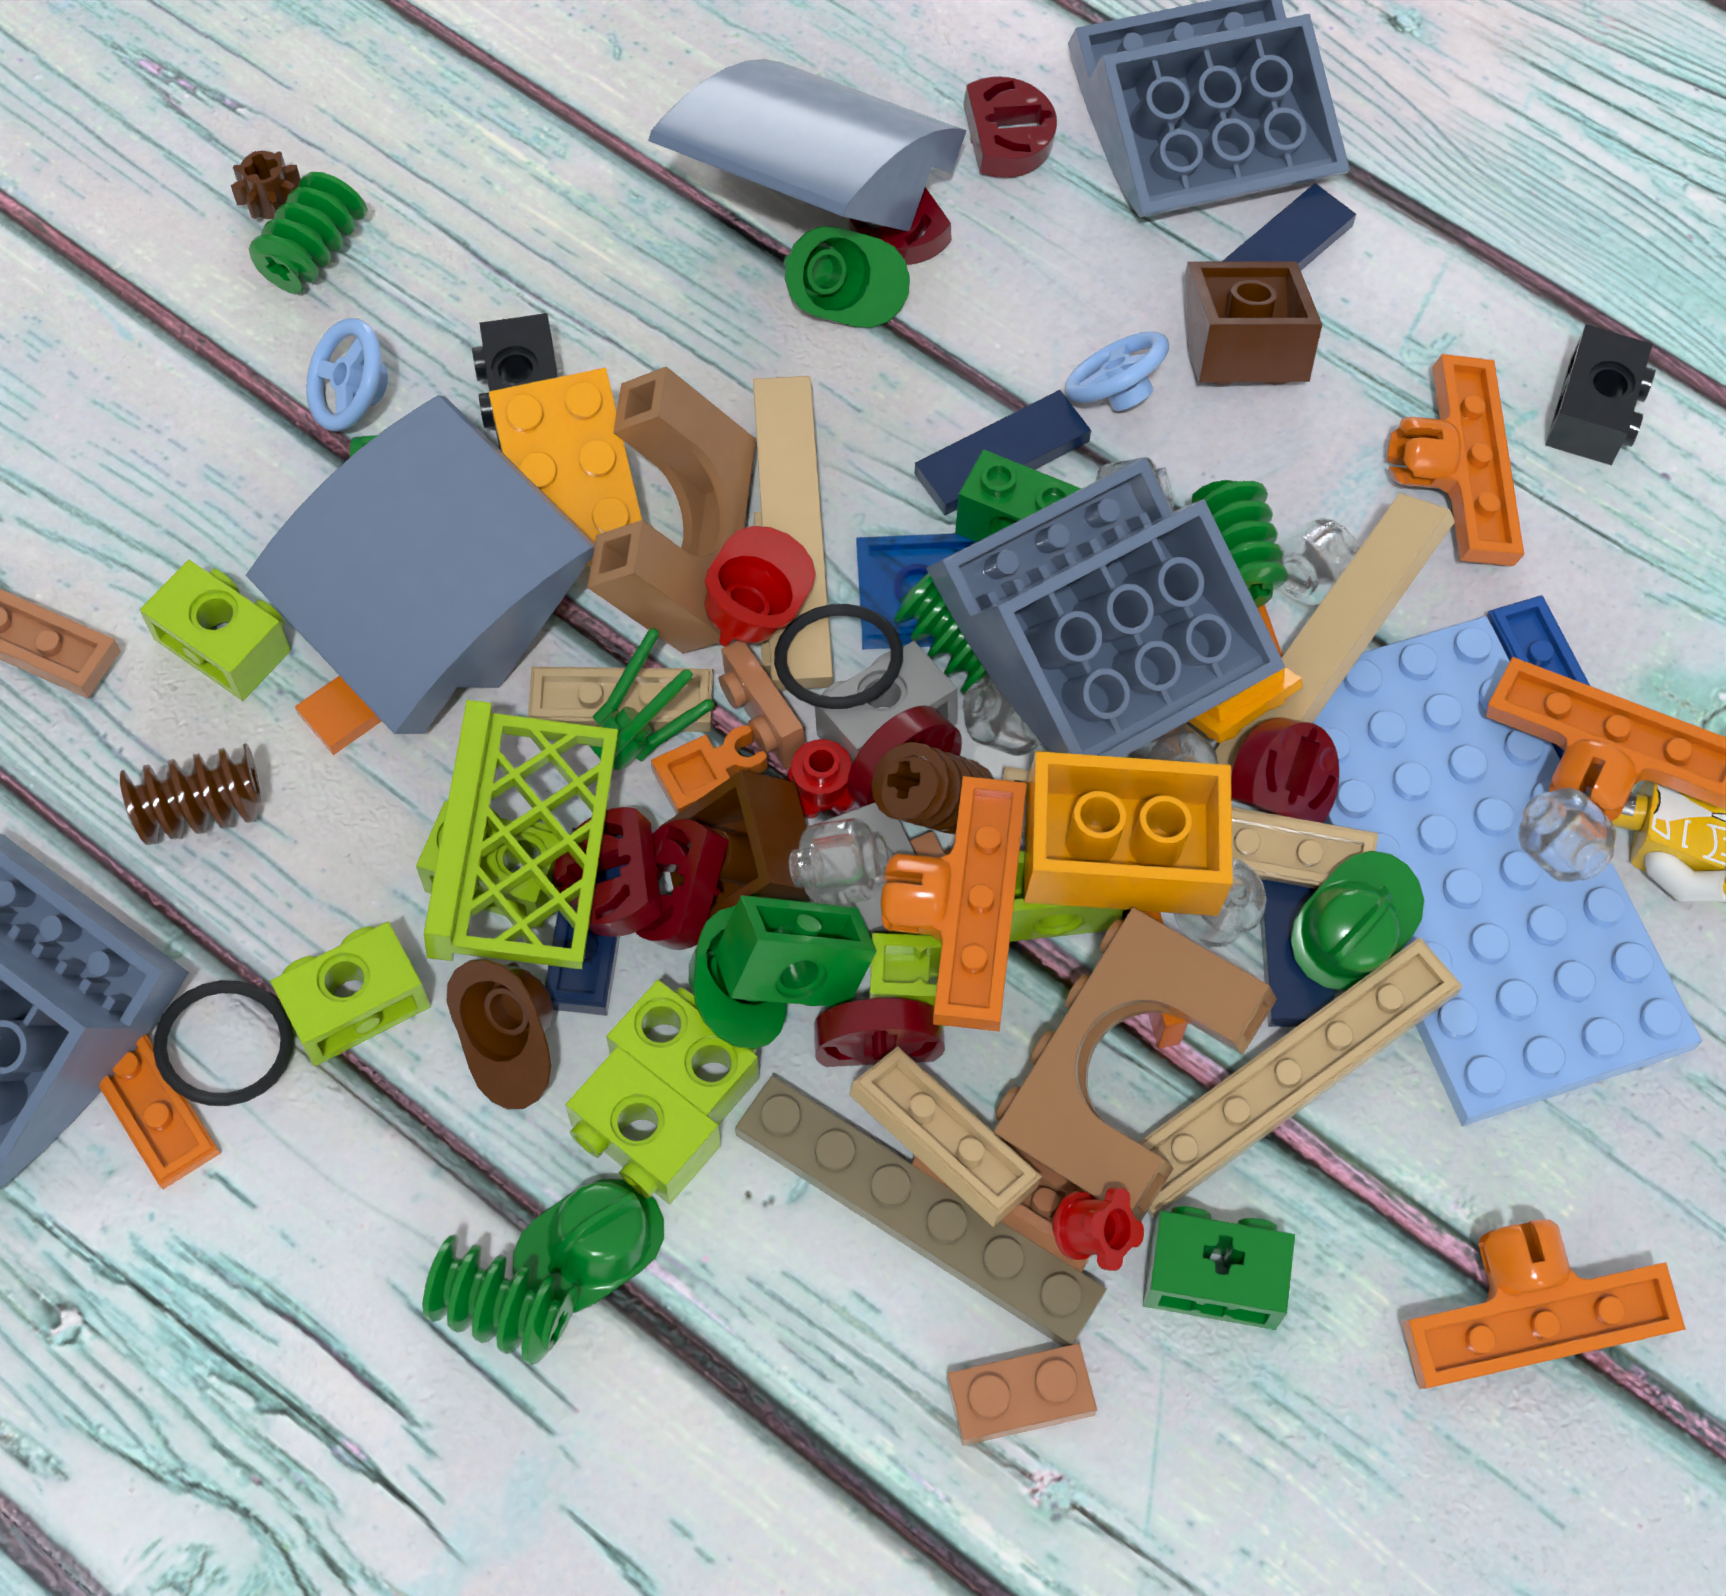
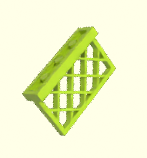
[424,699,618,970]

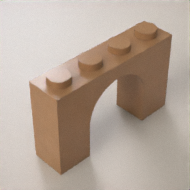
[588,366,756,654]
[993,907,1277,1221]

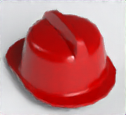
[704,526,816,647]

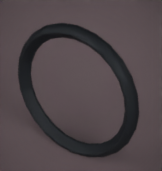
[774,604,903,709]
[153,980,294,1106]

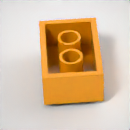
[488,367,642,566]
[1024,751,1233,916]

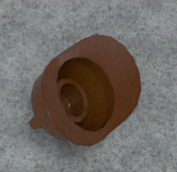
[446,959,553,1110]

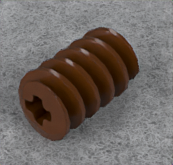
[872,742,994,835]
[120,743,261,845]

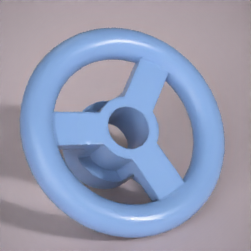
[306,318,388,431]
[1065,331,1169,411]

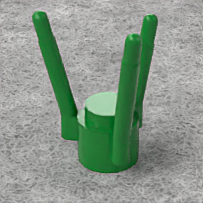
[589,628,714,771]

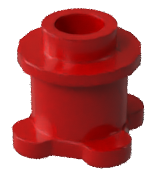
[788,739,855,819]
[1052,1187,1144,1271]

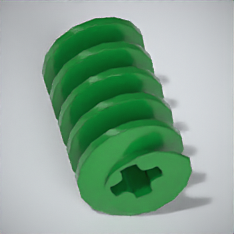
[249,172,368,295]
[1192,480,1288,608]
[893,573,993,695]
[422,1234,578,1365]

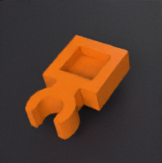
[651,725,768,815]

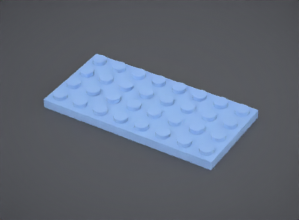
[1313,616,1702,1127]

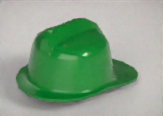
[783,226,910,328]
[1290,851,1424,990]
[688,906,786,1050]
[512,1179,664,1313]

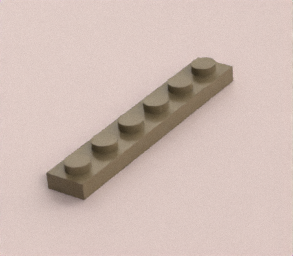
[735,1076,1107,1347]

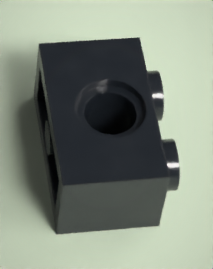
[472,313,558,449]
[1545,324,1656,466]

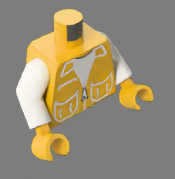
[1604,781,1726,902]

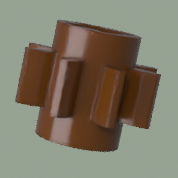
[230,151,301,219]

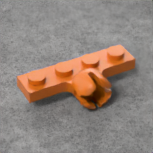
[1387,354,1524,566]
[1486,657,1726,824]
[881,776,1027,1032]
[1401,1219,1686,1389]

